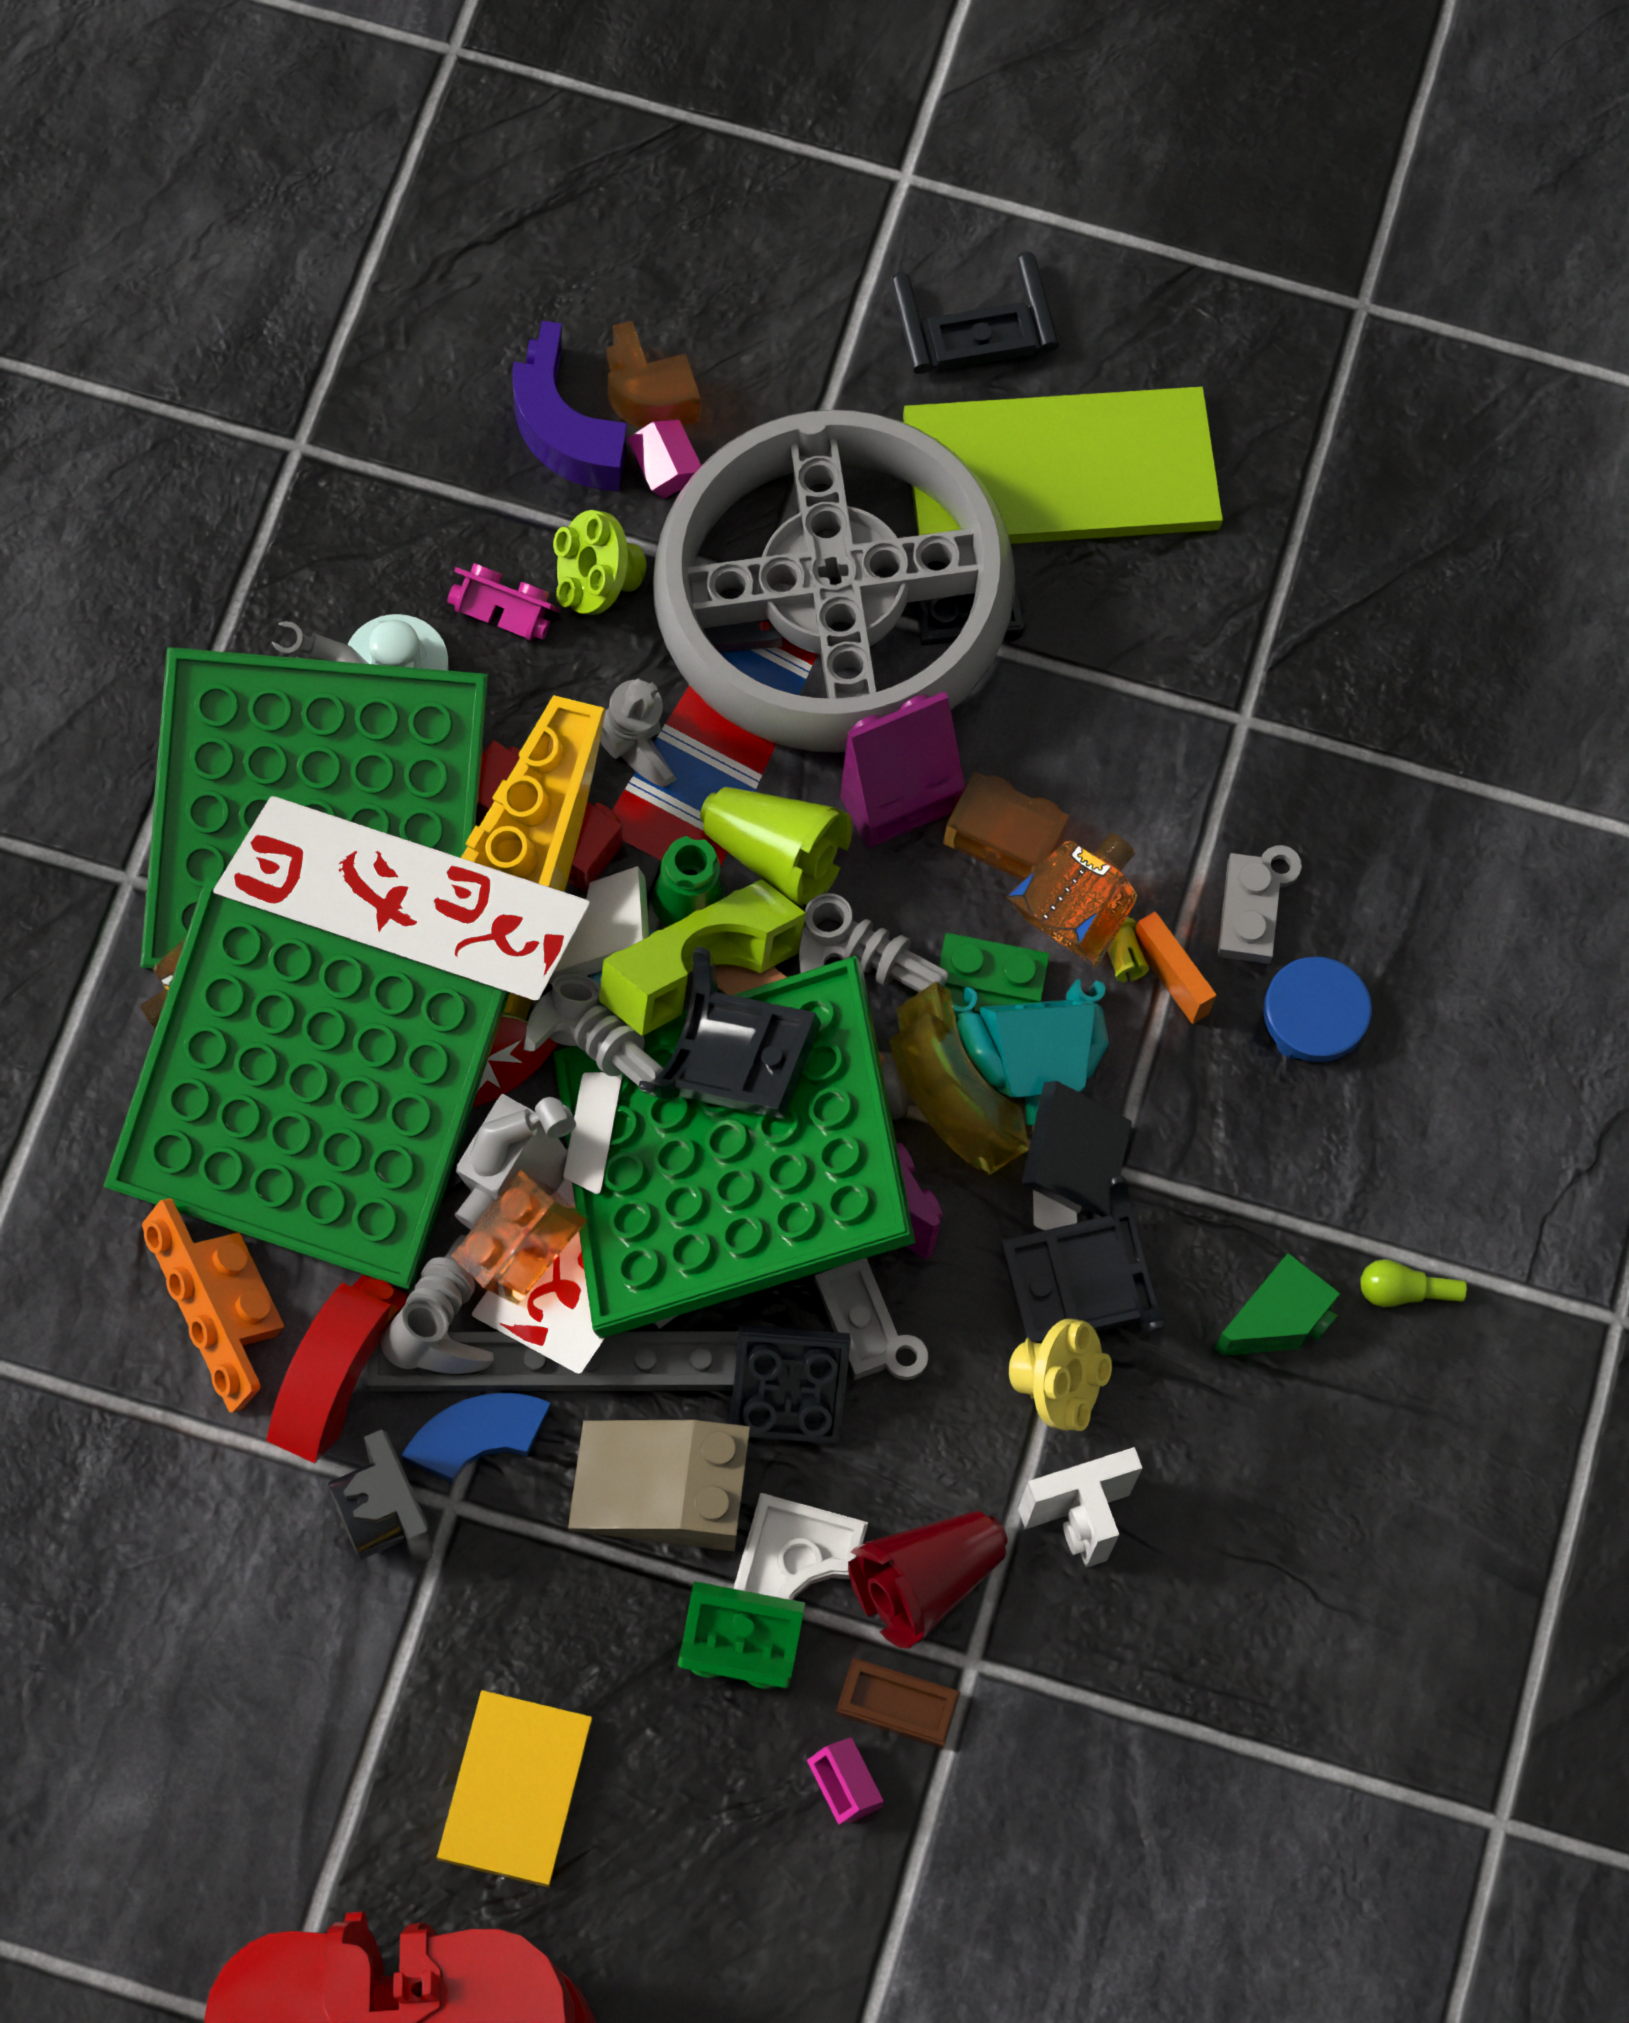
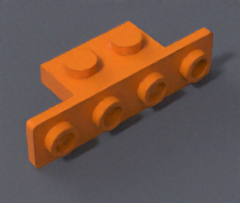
[142,1198,285,1413]

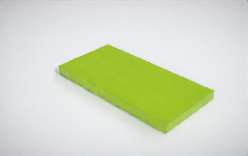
[903,387,1223,544]

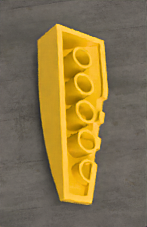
[461,695,606,1020]

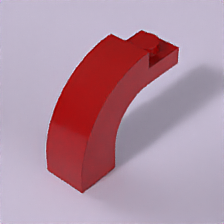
[266,1274,409,1464]

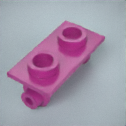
[447,563,560,641]

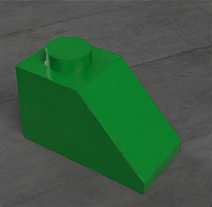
[1214,1253,1340,1356]

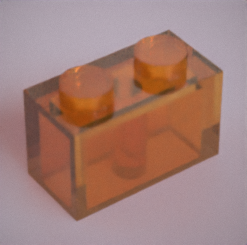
[943,772,1069,888]
[451,1170,587,1306]

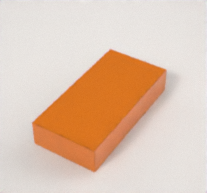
[1135,911,1216,1024]

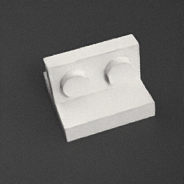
[1018,1447,1142,1568]

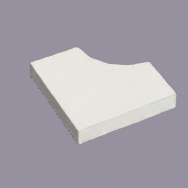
[549,866,649,986]
[733,1493,868,1600]

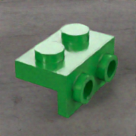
[678,1581,805,1689]

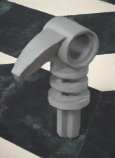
[600,678,677,787]
[799,893,948,998]
[524,973,664,1086]
[380,1234,494,1374]

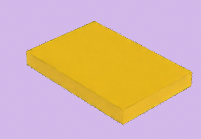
[437,1690,592,1888]

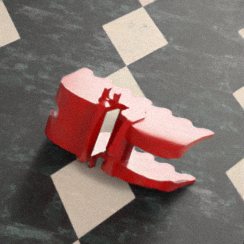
[204,1911,596,2023]

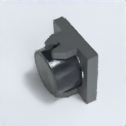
[328,1429,434,1565]

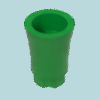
[651,836,725,927]

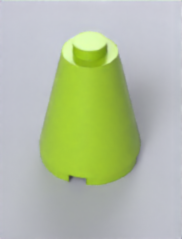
[700,787,852,908]

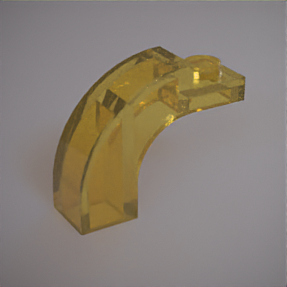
[889,981,1029,1176]

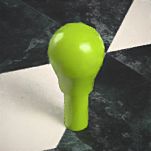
[1361,1259,1467,1308]

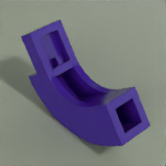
[513,321,627,492]

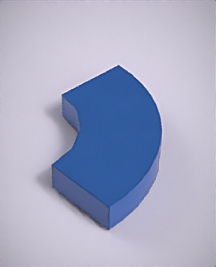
[402,1393,551,1483]

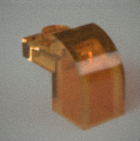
[606,321,700,429]

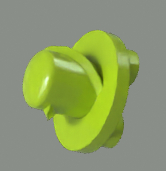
[553,510,647,615]

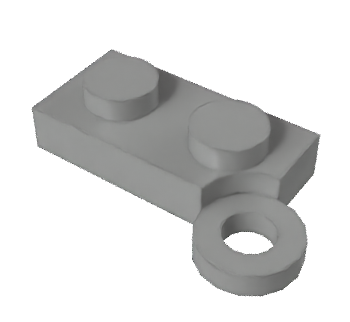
[1217,845,1302,964]
[814,1258,928,1380]

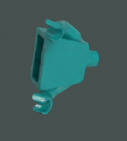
[942,978,1109,1125]

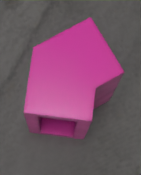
[627,419,701,499]
[807,1737,884,1825]

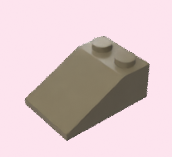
[568,1420,750,1552]

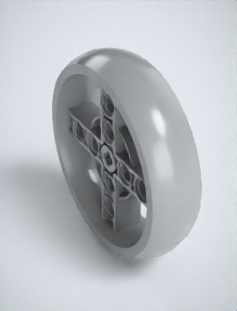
[653,410,1015,753]

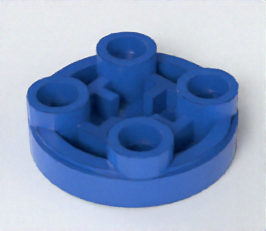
[1263,957,1372,1062]

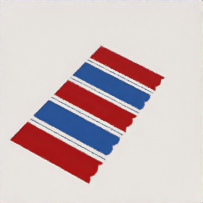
[612,626,831,867]

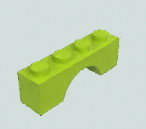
[599,879,806,1036]

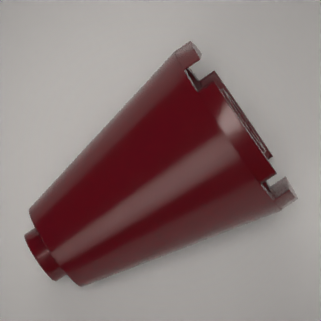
[848,1511,1008,1649]

